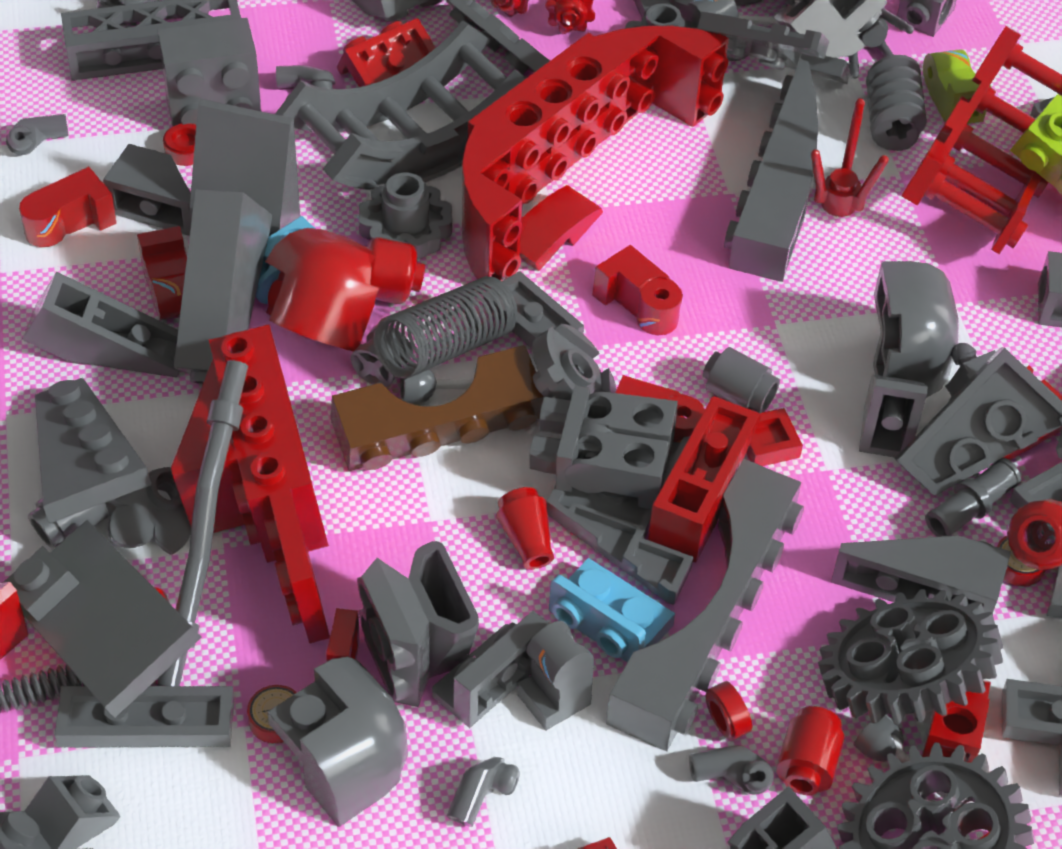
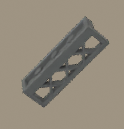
[61,0,241,81]

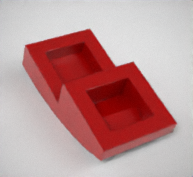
[520,185,603,271]

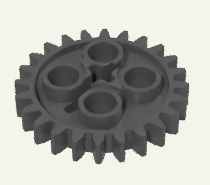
[818,589,1003,725]
[837,743,1035,849]

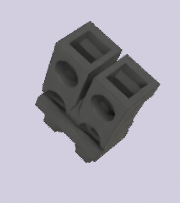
[529,386,678,509]

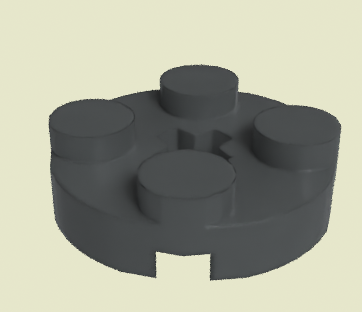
[532,324,617,400]

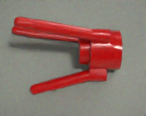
[811,98,889,217]

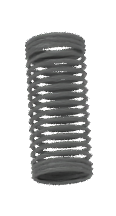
[373,276,518,379]

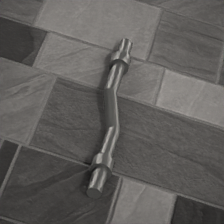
[157,360,248,686]

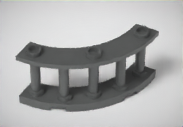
[275,20,527,190]

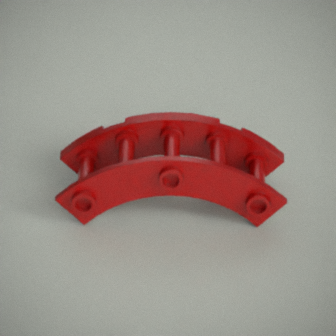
[902,25,1062,254]

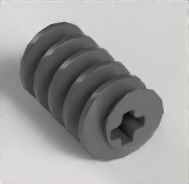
[866,54,927,151]

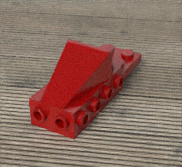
[171,324,330,644]

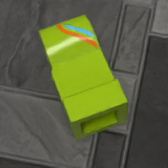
[923,49,992,124]

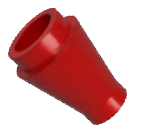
[496,487,554,570]

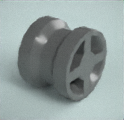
[351,326,413,387]

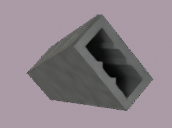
[174,189,272,384]

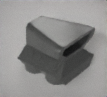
[357,541,479,707]

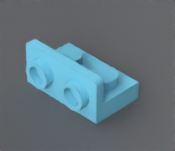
[549,558,675,663]

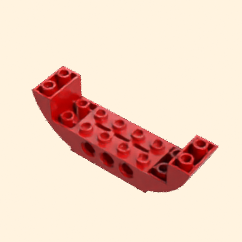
[462,26,729,288]

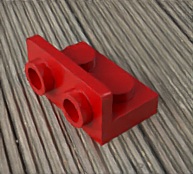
[336,18,436,87]

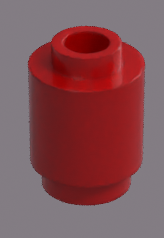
[776,706,844,796]

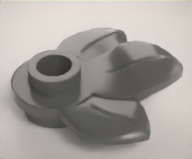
[108,467,191,555]

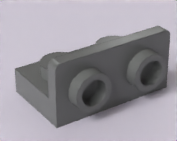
[432,610,549,728]

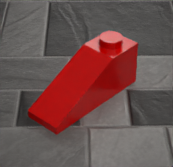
[648,396,761,563]

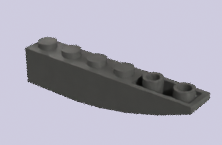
[724,59,818,282]

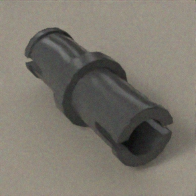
[925,458,1022,537]

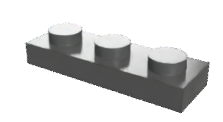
[54,686,235,748]

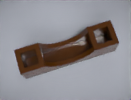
[330,345,544,471]

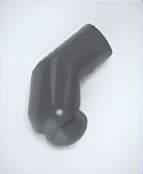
[688,745,774,795]
[446,756,521,827]

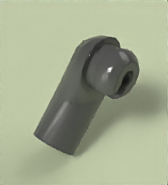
[276,65,336,89]
[6,114,69,155]

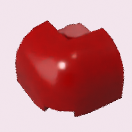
[266,228,379,352]

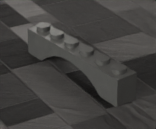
[606,459,804,752]

